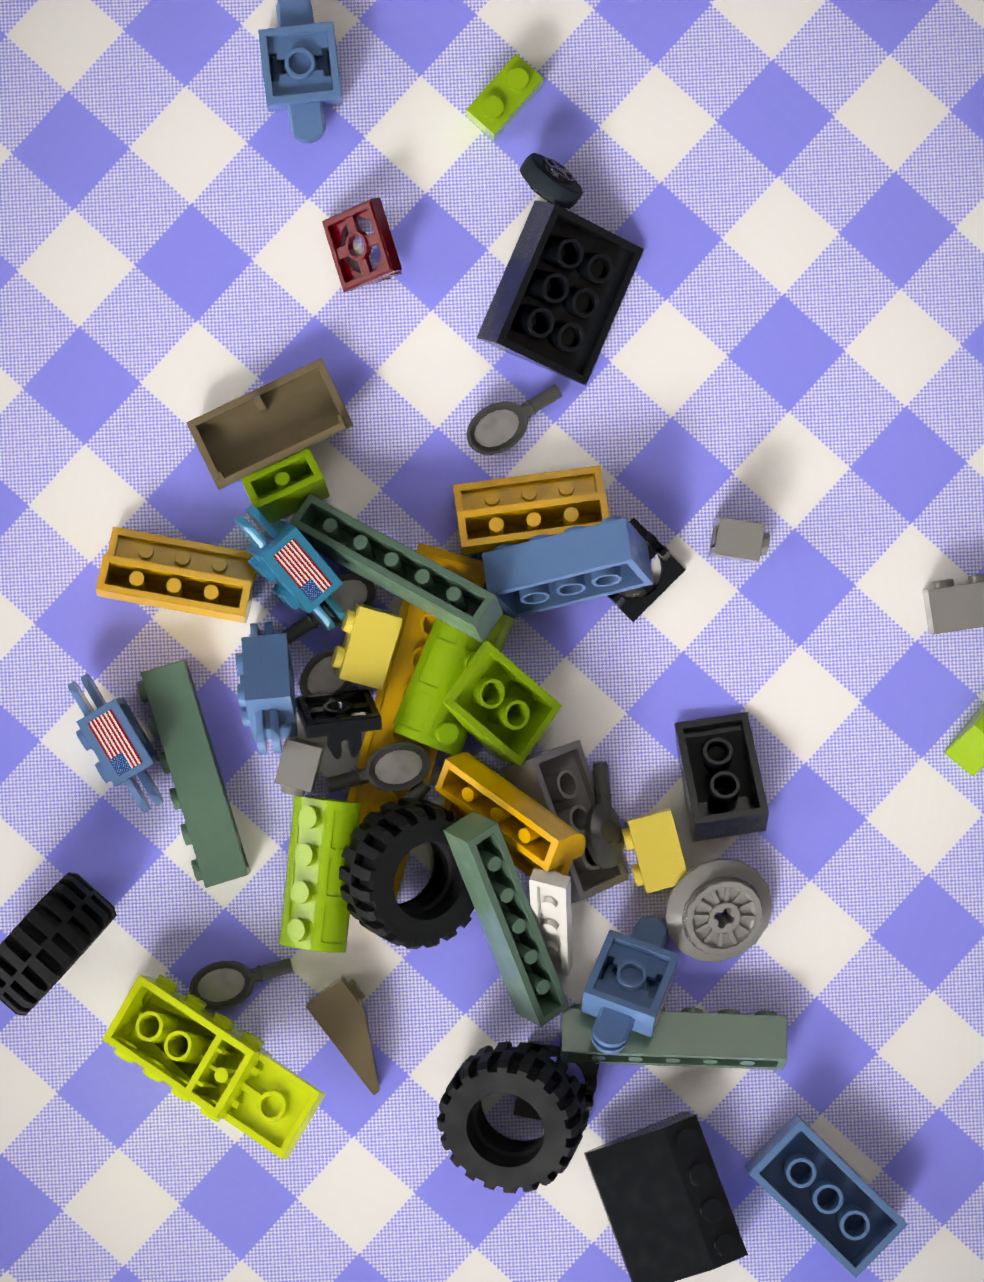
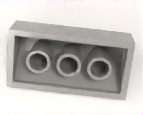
[501,739,629,904]

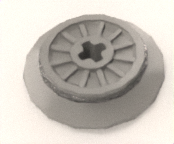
[665,858,772,962]

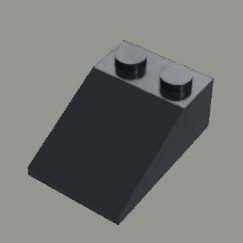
[674,712,769,842]

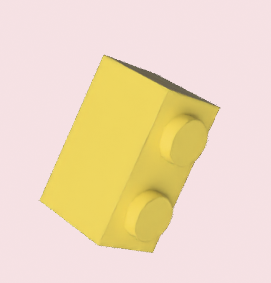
[331,602,403,690]
[621,808,688,894]

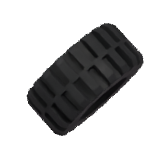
[339,798,475,949]
[0,872,117,1016]
[437,1041,587,1194]

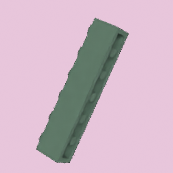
[289,494,503,643]
[137,659,251,888]
[443,811,570,1027]
[560,1004,787,1070]

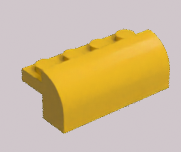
[453,465,610,555]
[96,527,257,624]
[434,752,586,877]

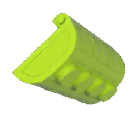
[393,614,516,756]
[278,795,361,953]

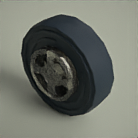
[519,153,583,209]

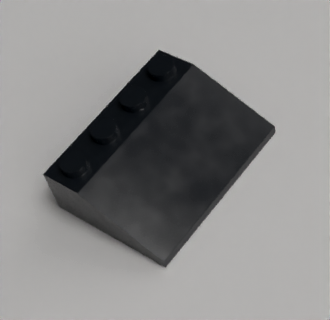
[476,200,644,386]
[584,1111,748,1282]

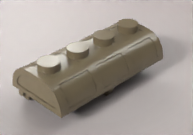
[186,358,354,490]

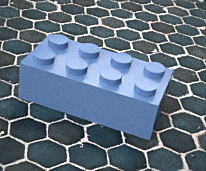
[482,516,653,619]
[745,1113,908,1278]

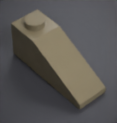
[305,975,380,1096]

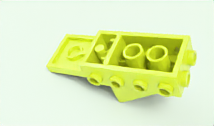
[102,974,326,1160]

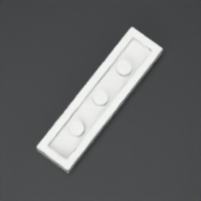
[529,868,573,977]

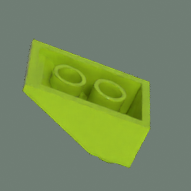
[442,640,562,767]

